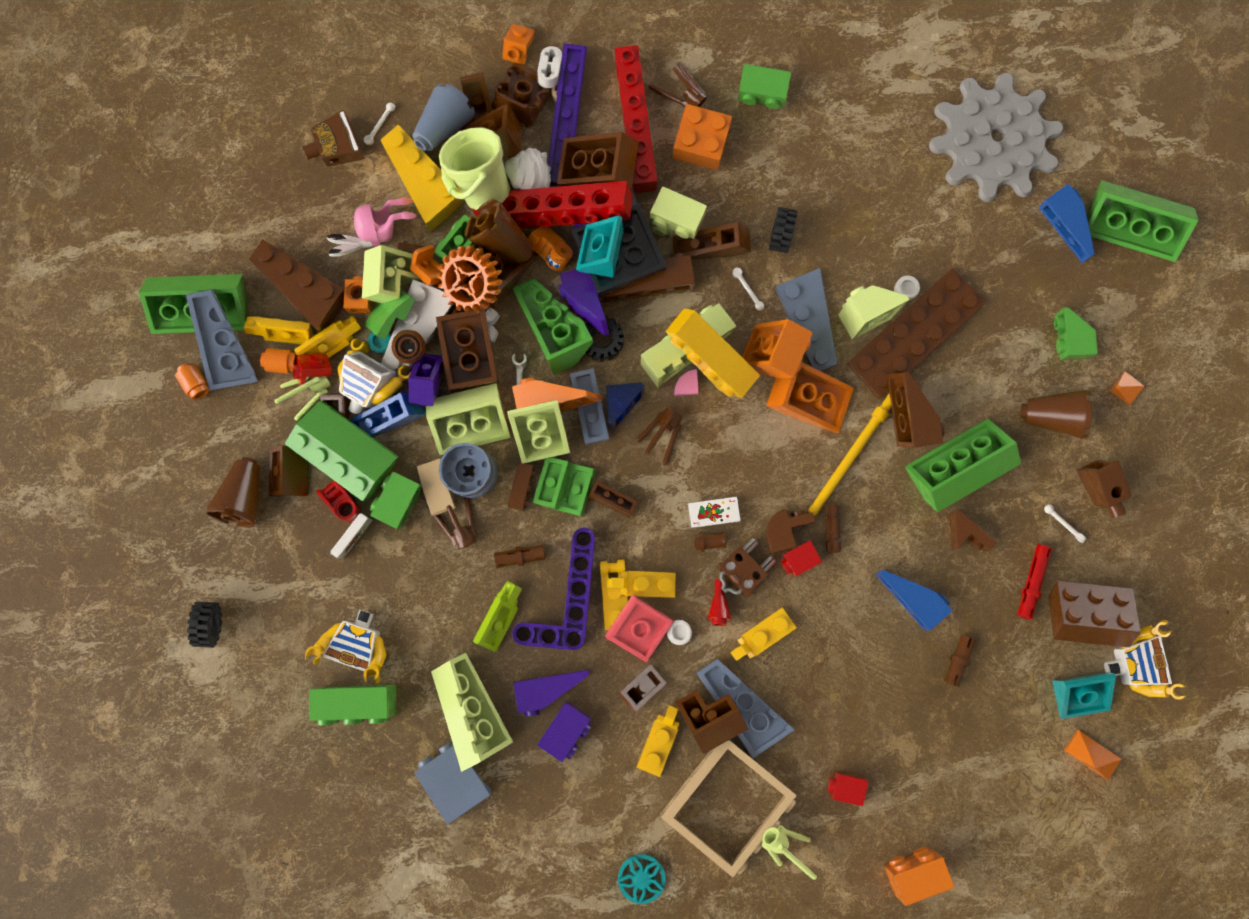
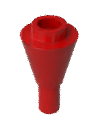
[707,579,732,626]

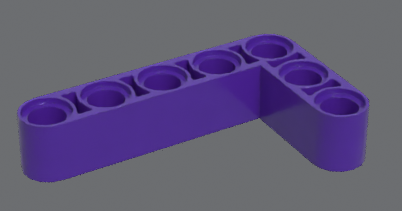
[512,527,595,650]

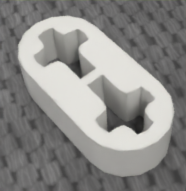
[538,46,562,88]

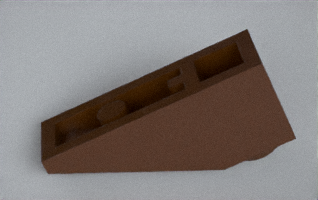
[673,222,751,259]

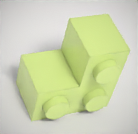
[650,186,707,239]
[362,245,421,303]

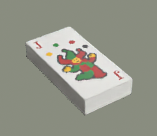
[688,497,740,528]
[331,513,373,560]

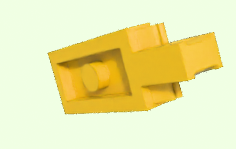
[294,316,361,358]
[244,317,314,345]
[607,571,676,598]
[730,607,797,661]
[636,705,679,777]

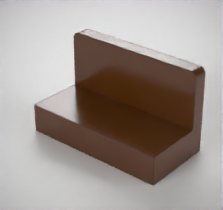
[269,445,308,497]

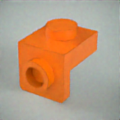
[502,24,535,65]
[410,244,442,286]

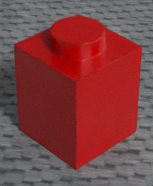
[781,540,822,577]
[827,771,868,807]

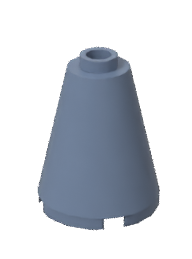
[412,83,475,151]

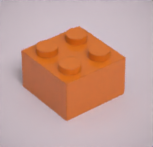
[672,104,732,171]
[884,847,955,906]

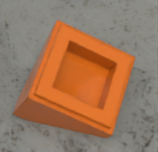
[1110,371,1144,405]

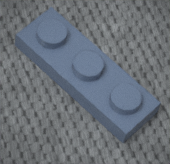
[570,368,609,445]

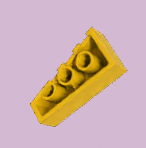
[381,125,466,233]
[665,308,760,398]

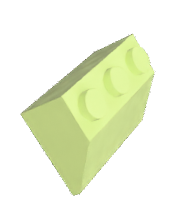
[838,285,909,340]
[426,383,511,455]

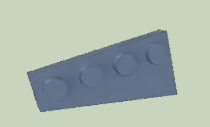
[775,268,837,372]
[186,289,259,390]
[696,659,794,758]

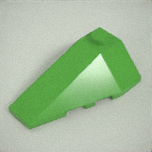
[513,278,593,375]

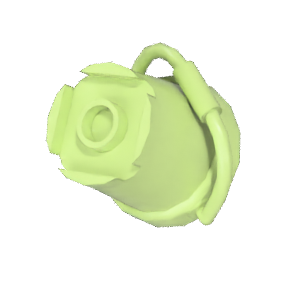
[439,128,510,210]

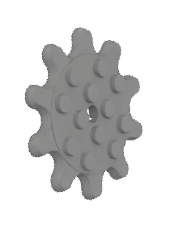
[929,73,1063,202]

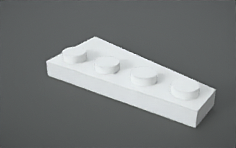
[381,279,456,377]

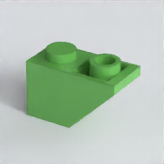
[1054,308,1098,361]

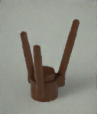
[648,62,708,107]
[636,407,683,465]
[427,497,478,550]

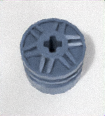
[439,443,498,499]

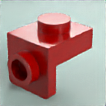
[292,353,332,386]

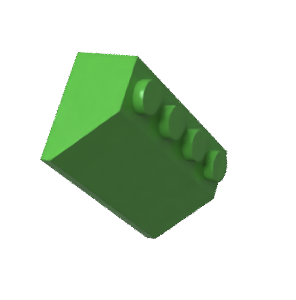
[1087,180,1199,262]
[139,274,248,334]
[285,400,399,501]
[905,419,1021,513]

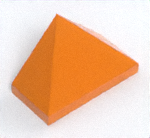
[1064,730,1122,780]

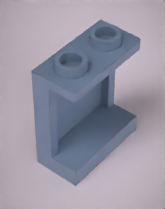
[414,741,493,825]

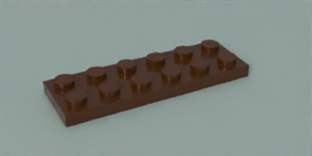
[846,268,986,399]

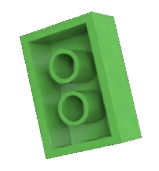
[309,685,396,725]

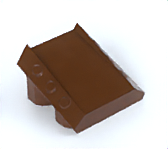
[491,63,551,127]

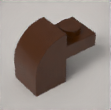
[765,509,815,555]

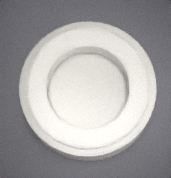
[894,276,920,301]
[667,620,692,645]

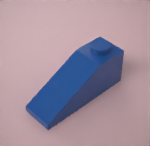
[1038,184,1094,263]
[350,392,426,437]
[875,570,952,631]

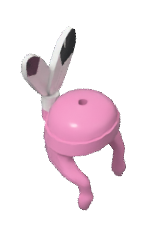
[327,198,416,257]

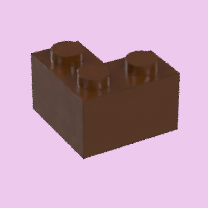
[675,690,748,754]

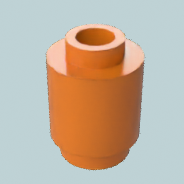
[260,348,297,374]
[175,363,210,400]

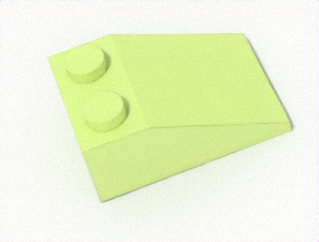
[507,400,570,464]

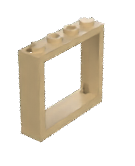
[660,740,797,877]

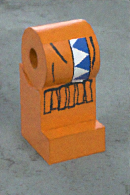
[528,227,573,271]

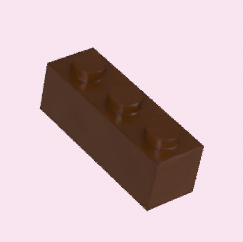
[507,462,536,511]
[589,481,638,518]

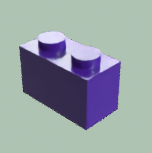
[409,353,444,406]
[537,701,592,762]

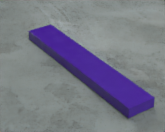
[548,43,587,185]

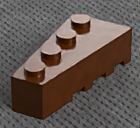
[249,239,344,332]

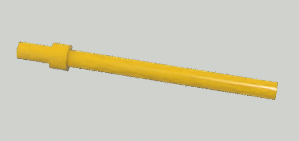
[807,394,891,517]

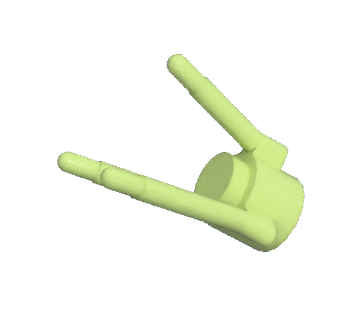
[275,376,331,421]
[762,825,817,880]

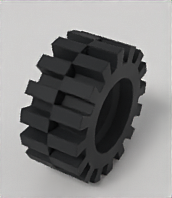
[769,207,798,254]
[585,315,624,362]
[187,601,222,648]

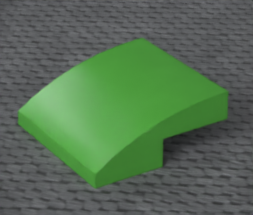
[364,288,415,340]
[532,457,596,517]

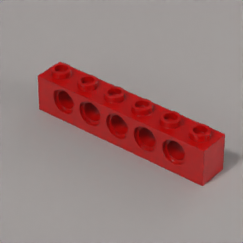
[614,45,657,194]
[502,181,633,229]

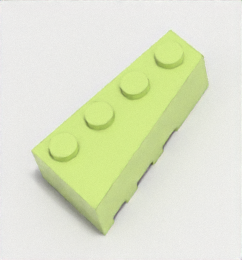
[640,303,736,387]
[431,653,513,772]

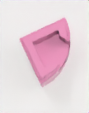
[674,369,699,396]

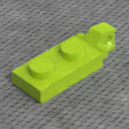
[473,581,522,652]

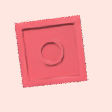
[605,594,674,663]

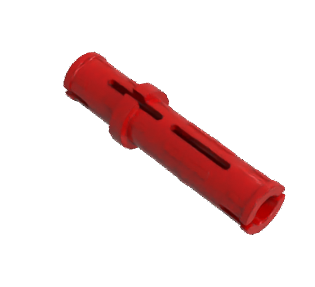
[1016,544,1052,620]

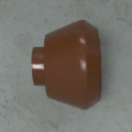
[391,330,426,364]

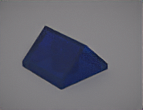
[606,382,645,431]

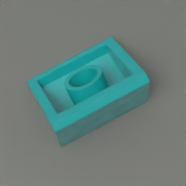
[576,215,623,278]
[1052,672,1116,719]

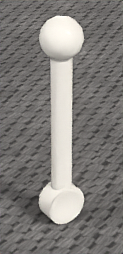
[364,102,395,146]
[733,268,764,311]
[1044,504,1086,543]

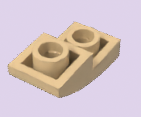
[417,458,456,516]

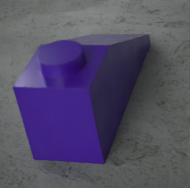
[558,269,609,336]
[514,669,590,717]

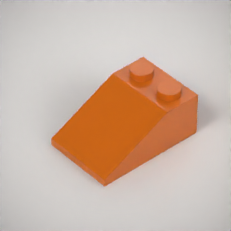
[742,319,813,379]
[766,362,854,433]
[512,378,604,413]

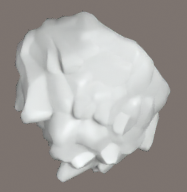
[505,148,551,190]

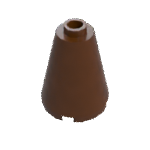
[465,199,533,263]
[1021,390,1092,439]
[206,457,260,528]

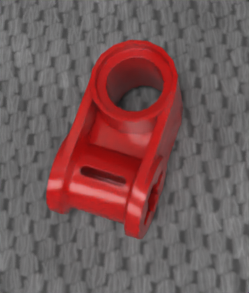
[316,480,362,523]

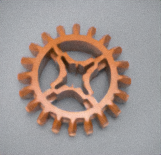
[436,245,503,313]

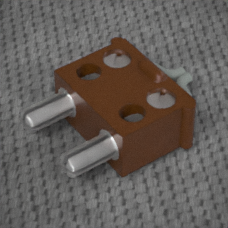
[717,538,776,597]

